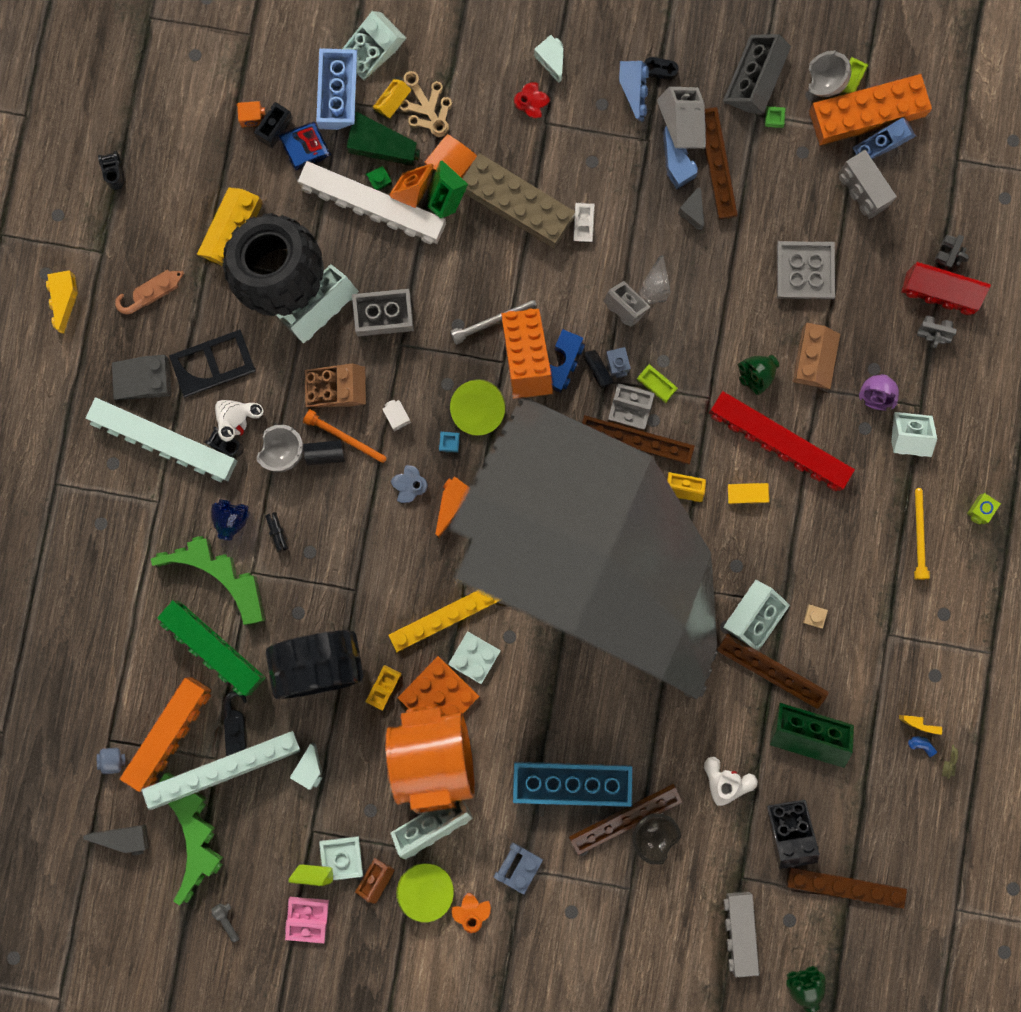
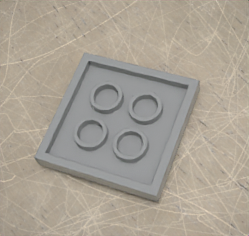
[777,241,835,299]

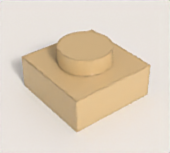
[803,604,828,629]

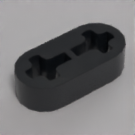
[644,57,679,80]

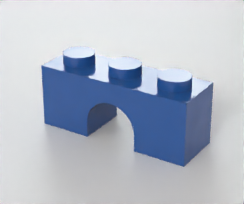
[549,329,585,393]

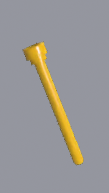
[914,488,930,580]

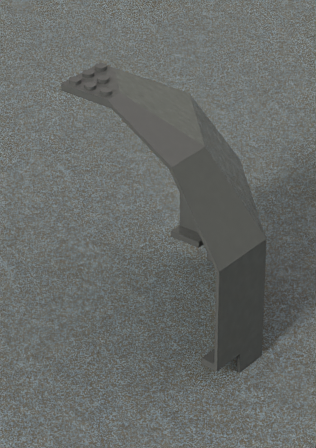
[449,397,718,699]

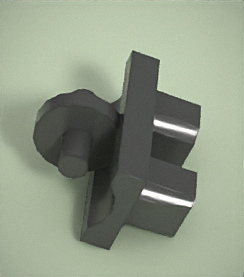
[934,235,969,271]
[917,316,957,348]

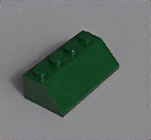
[770,703,854,768]

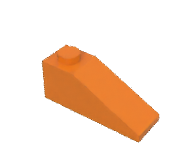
[435,476,469,537]

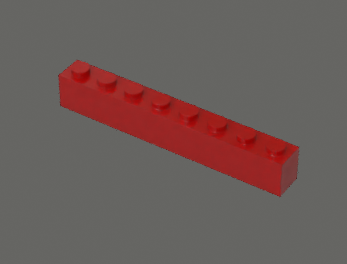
[709,391,855,491]

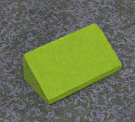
[289,864,333,886]

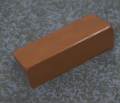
[355,858,395,904]

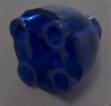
[211,499,250,540]

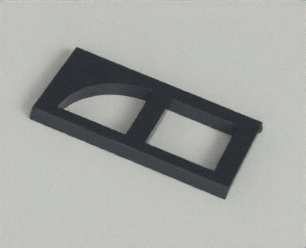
[169,329,256,398]

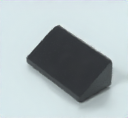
[584,350,613,389]

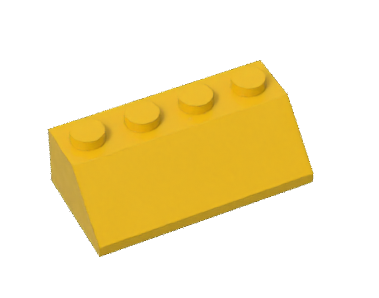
[197,187,263,266]

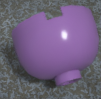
[859,375,899,411]

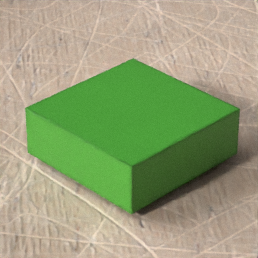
[765,106,785,128]

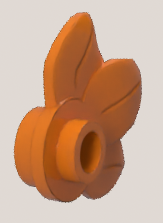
[452,893,491,933]

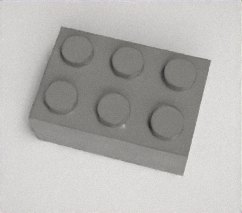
[839,150,897,219]
[352,289,414,336]

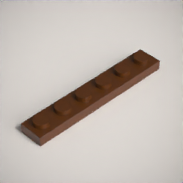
[705,107,738,220]
[582,415,695,465]
[717,633,829,709]
[569,784,682,855]
[787,867,907,909]

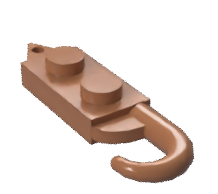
[115,270,184,314]

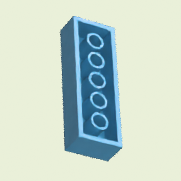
[513,762,632,807]

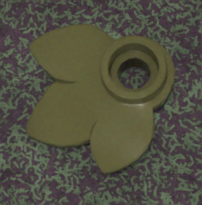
[942,744,958,780]

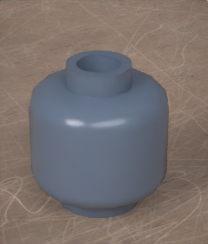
[96,748,125,774]

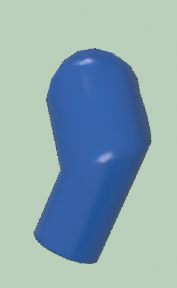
[908,736,937,757]

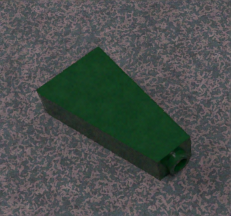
[347,112,420,166]

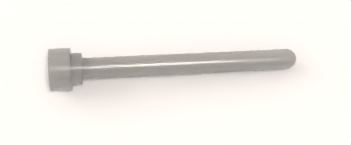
[450,300,536,345]

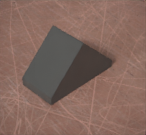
[678,188,704,230]

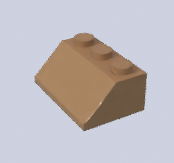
[792,323,840,389]

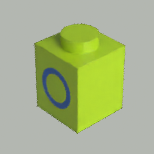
[967,493,1001,525]

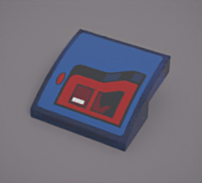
[279,122,331,171]

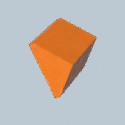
[389,163,434,208]

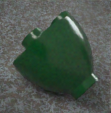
[738,355,779,395]
[786,966,826,1012]

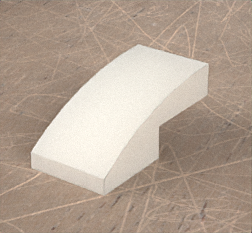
[573,203,594,242]

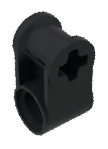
[98,150,124,190]
[204,426,243,458]

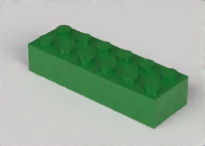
[157,600,266,696]

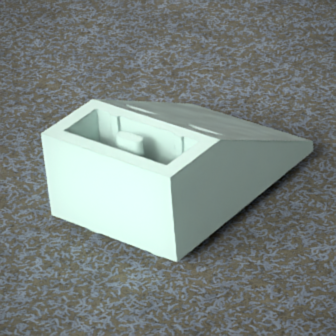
[342,11,406,80]

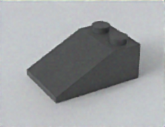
[112,355,171,400]

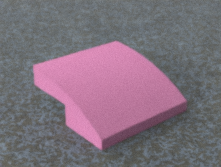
[285,897,329,943]

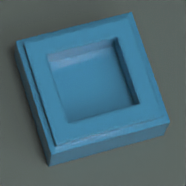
[439,432,460,453]

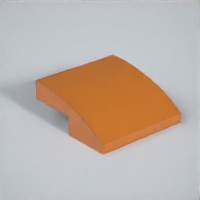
[424,134,477,178]

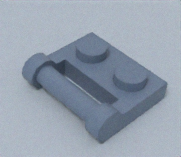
[493,842,543,895]

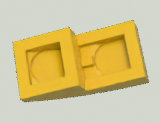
[728,483,770,504]
[366,665,402,711]
[899,715,942,735]

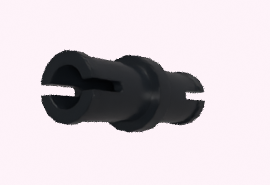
[265,512,289,552]

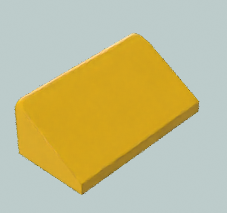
[372,79,411,118]
[667,472,706,502]

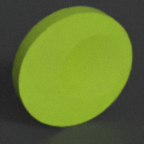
[450,379,506,435]
[396,863,454,922]

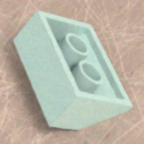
[724,580,790,651]

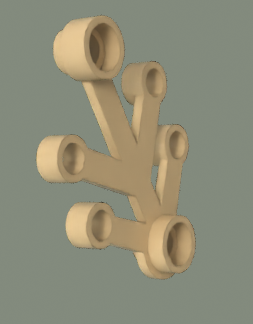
[399,71,452,137]

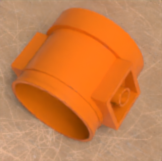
[386,706,475,813]

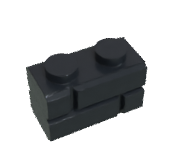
[254,102,293,149]

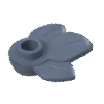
[391,465,428,503]

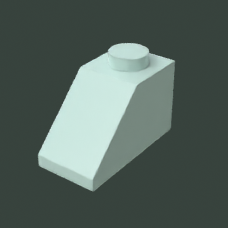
[534,35,563,83]
[290,743,322,790]

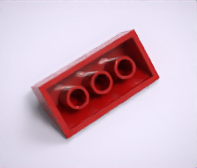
[901,262,991,315]

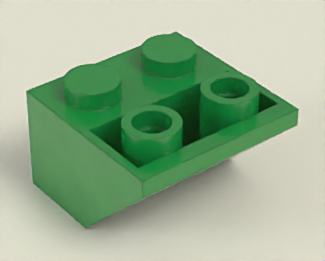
[428,160,468,219]

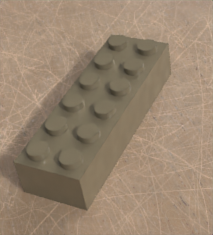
[462,153,575,249]

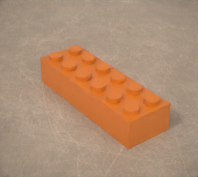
[809,74,932,146]
[501,309,553,399]
[120,677,212,792]

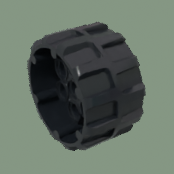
[265,630,364,699]

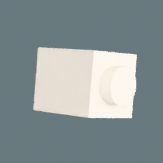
[383,400,411,432]

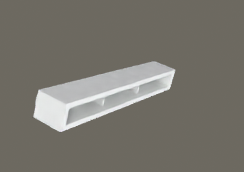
[298,161,446,244]

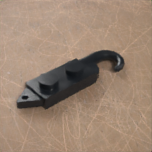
[224,691,247,757]

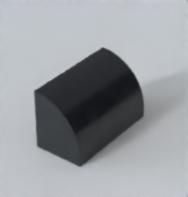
[303,440,345,466]

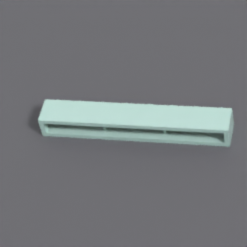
[86,397,238,483]
[142,731,300,810]

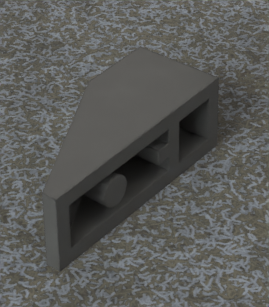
[83,824,149,855]

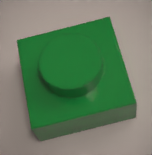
[366,166,392,191]

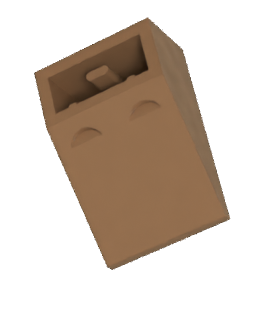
[305,363,366,408]

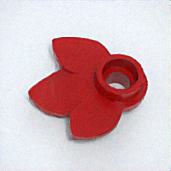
[514,82,550,118]

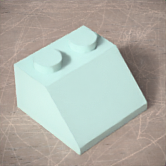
[891,412,937,457]

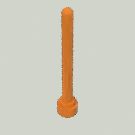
[303,409,386,463]

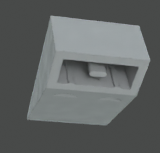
[657,87,706,148]

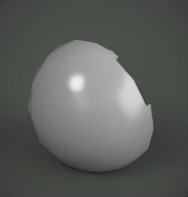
[809,51,852,98]
[257,425,304,472]

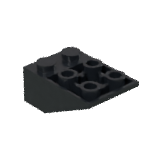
[767,800,820,869]

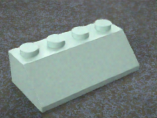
[276,265,359,343]
[391,800,473,860]

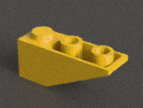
[46,270,78,333]

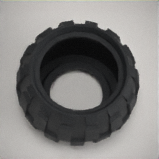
[222,213,324,316]

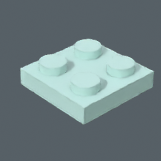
[448,631,501,684]
[319,836,363,880]

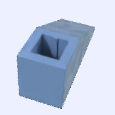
[619,61,649,121]
[853,118,915,159]
[663,126,698,189]

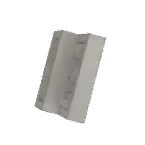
[608,383,655,431]

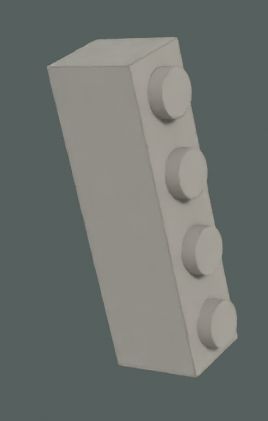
[723,892,759,977]

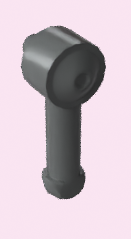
[211,903,239,942]

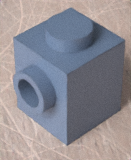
[606,347,631,378]

